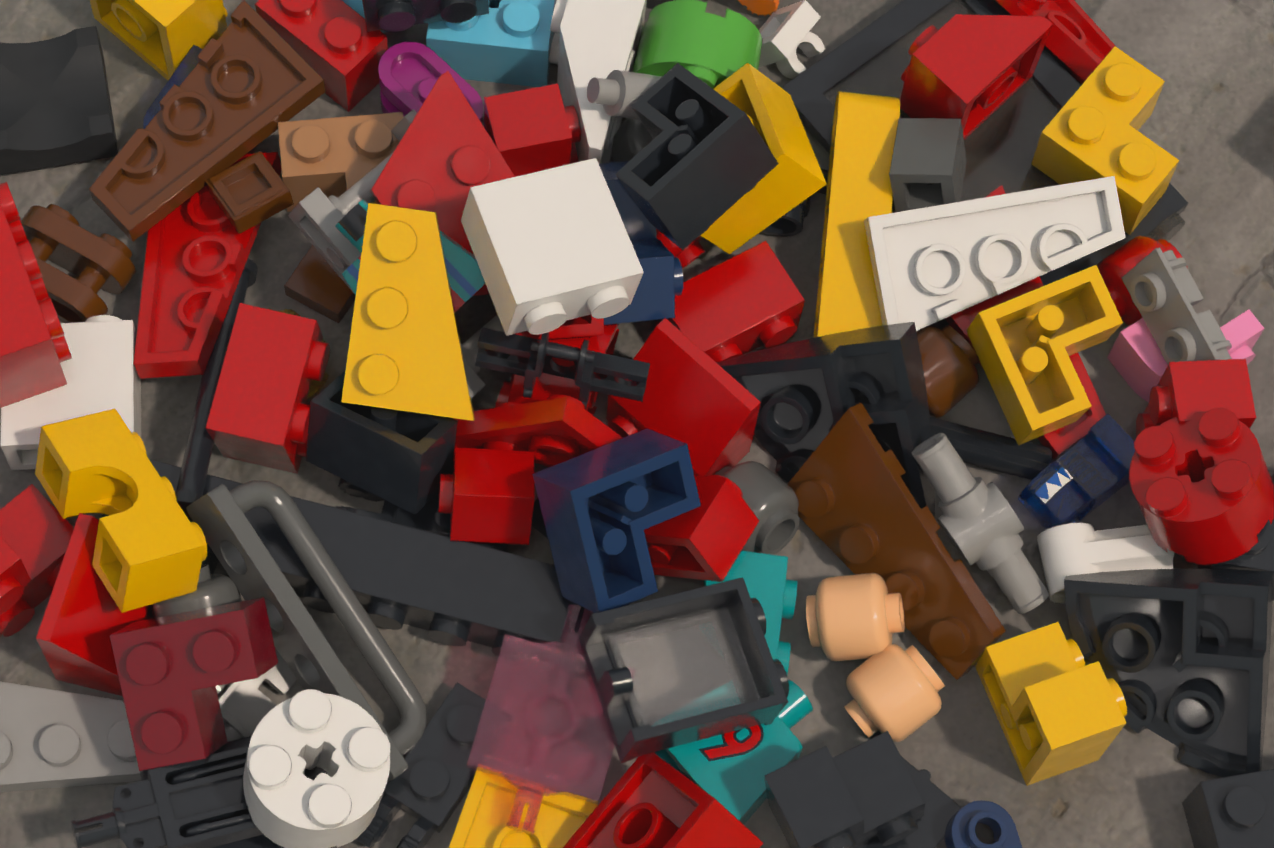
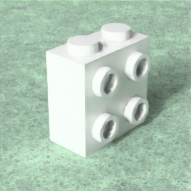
[461,158,644,336]
[1,315,141,470]

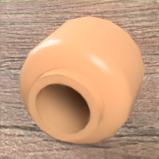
[806,573,905,661]
[844,644,945,742]

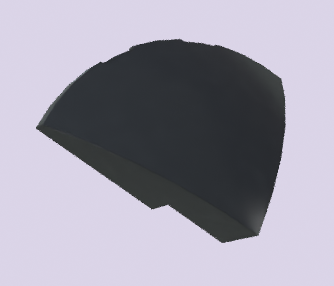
[717,322,935,518]
[1064,568,1274,778]

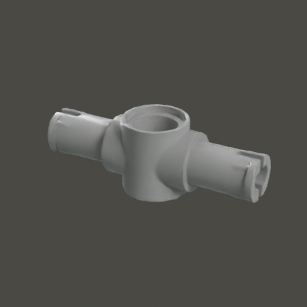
[912,433,1049,614]

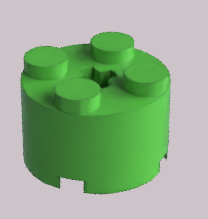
[632,0,763,89]

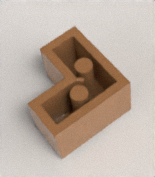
[278,112,403,212]

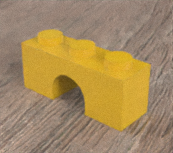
[35,409,207,613]

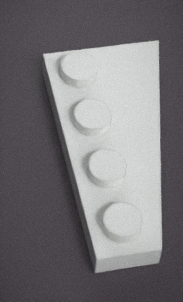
[864,176,1126,331]

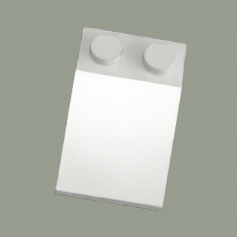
[549,0,647,164]

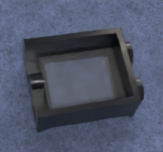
[579,577,789,763]

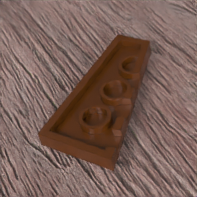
[89,0,326,242]
[787,403,1006,680]

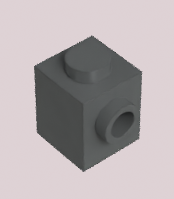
[889,118,967,212]

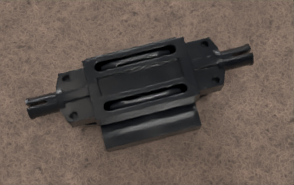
[71,736,327,848]

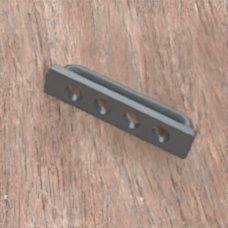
[186,480,427,782]

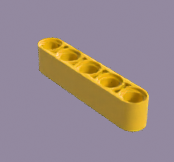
[813,91,900,338]

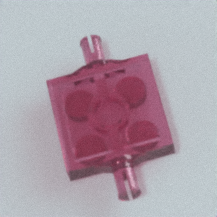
[467,605,635,834]

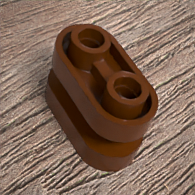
[21,204,136,323]

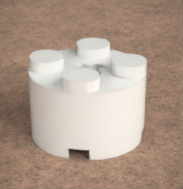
[243,689,390,848]

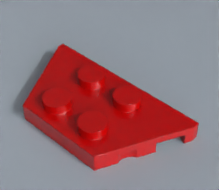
[370,70,515,296]

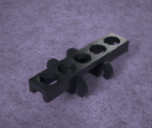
[475,327,650,410]

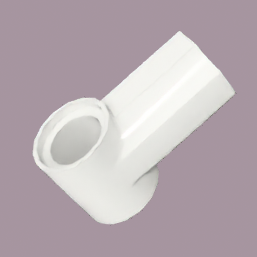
[1037,523,1174,604]

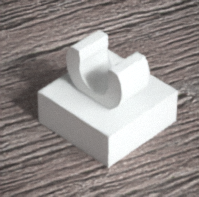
[758,0,825,79]

